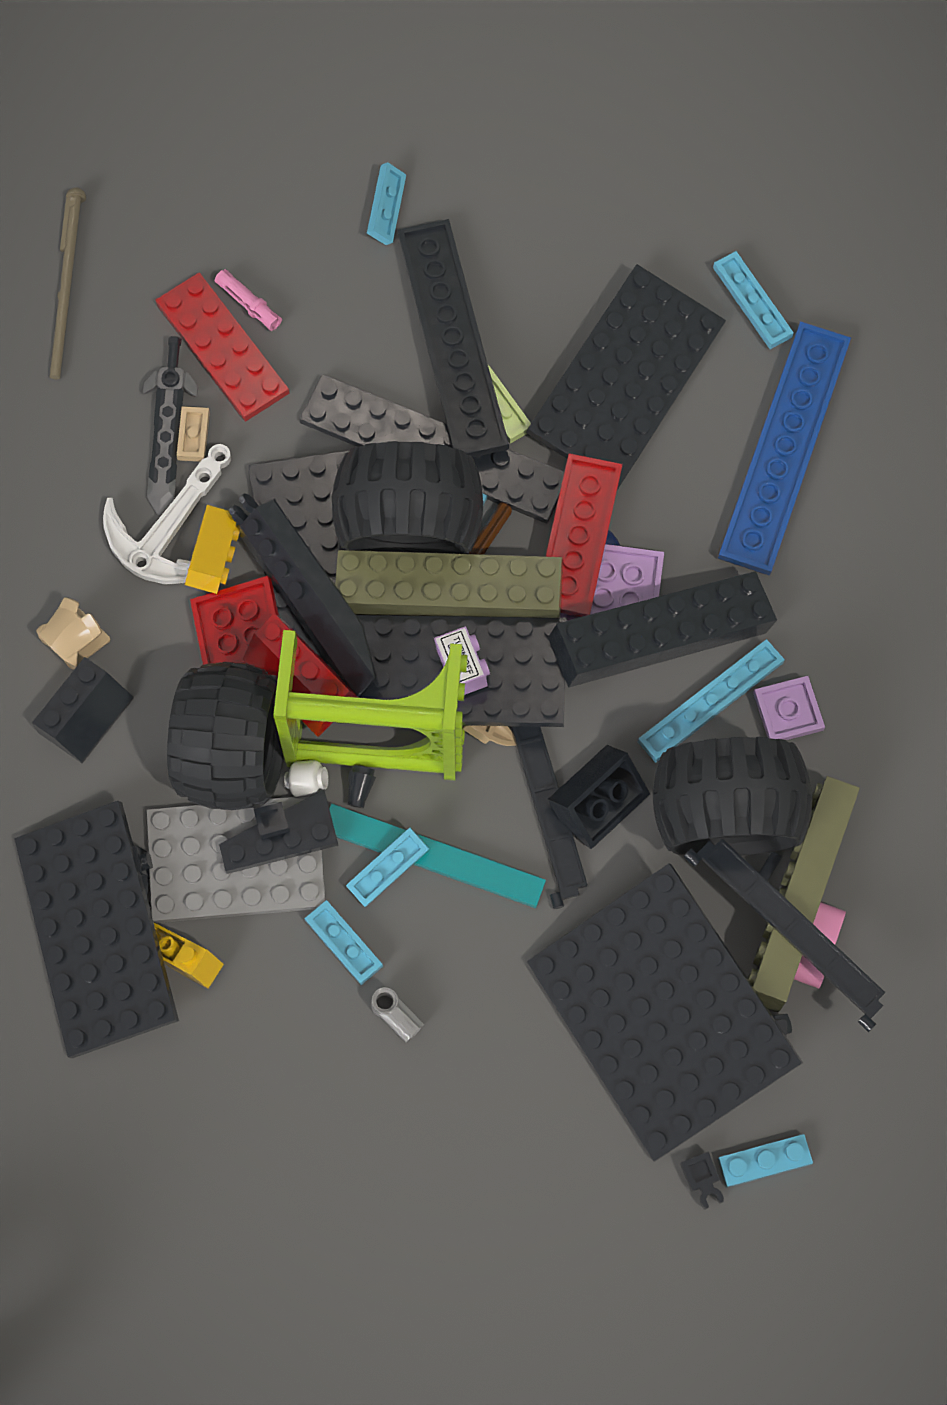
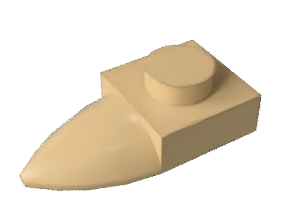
[463,726,516,746]

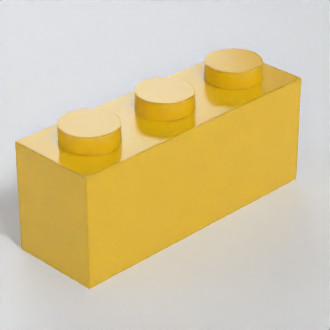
[185,505,240,594]

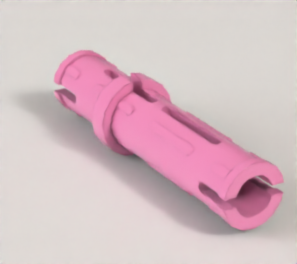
[215,269,282,331]

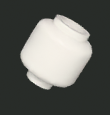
[284,760,328,797]

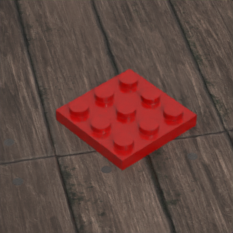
[190,576,279,665]

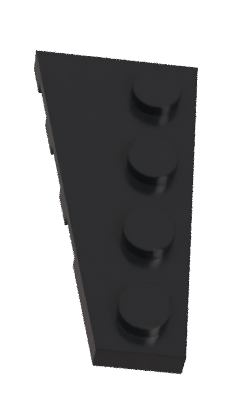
[219,789,339,874]

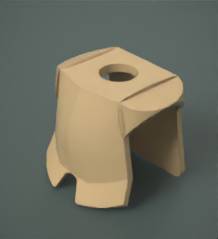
[36,597,110,669]

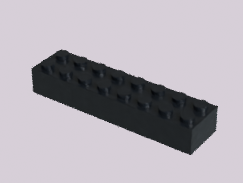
[548,571,777,688]

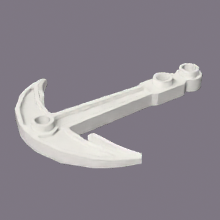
[103,444,231,584]

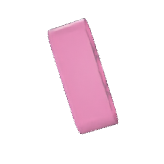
[794,902,846,989]

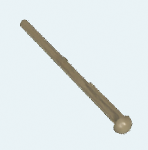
[49,187,86,380]

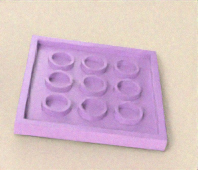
[560,544,664,621]

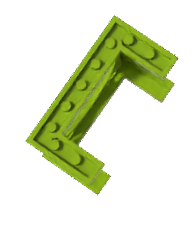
[274,630,468,780]

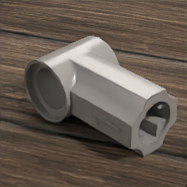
[371,987,424,1043]

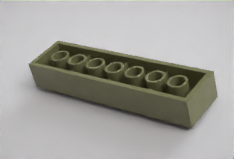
[335,550,563,618]
[747,776,860,1013]

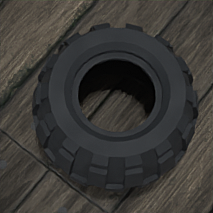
[167,662,284,810]

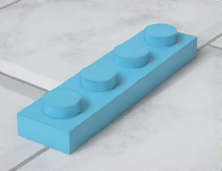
[713,251,794,349]

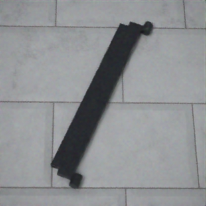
[511,726,588,909]
[684,839,886,1033]

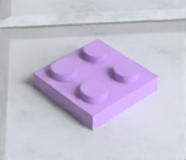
[753,676,825,740]

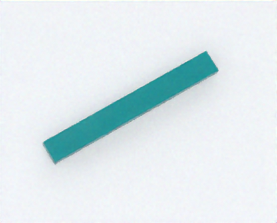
[329,804,546,908]

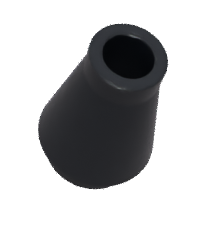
[347,765,376,808]

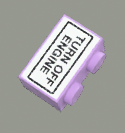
[434,626,490,695]

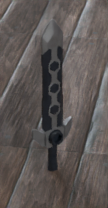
[143,336,198,515]

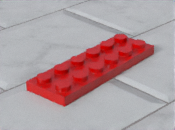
[156,272,290,422]
[546,454,622,617]

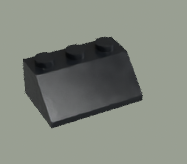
[32,657,134,763]
[548,745,650,849]

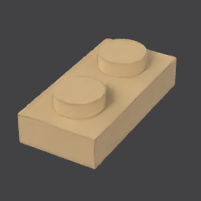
[177,407,210,462]

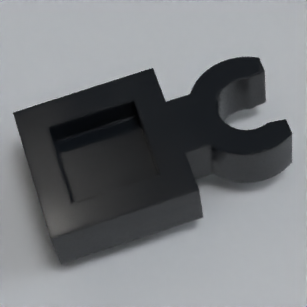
[680,1151,724,1210]

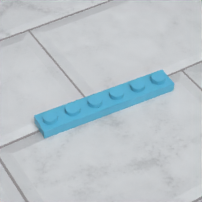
[638,639,785,763]

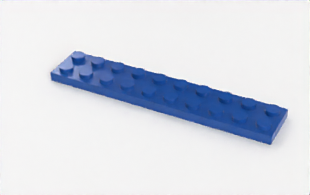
[718,321,851,576]

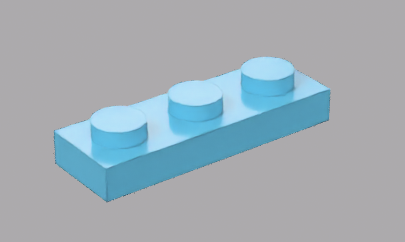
[367,162,406,245]
[346,828,430,907]
[304,900,383,985]
[718,1134,813,1188]

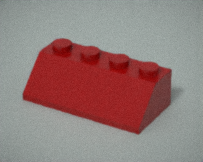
[243,613,358,737]

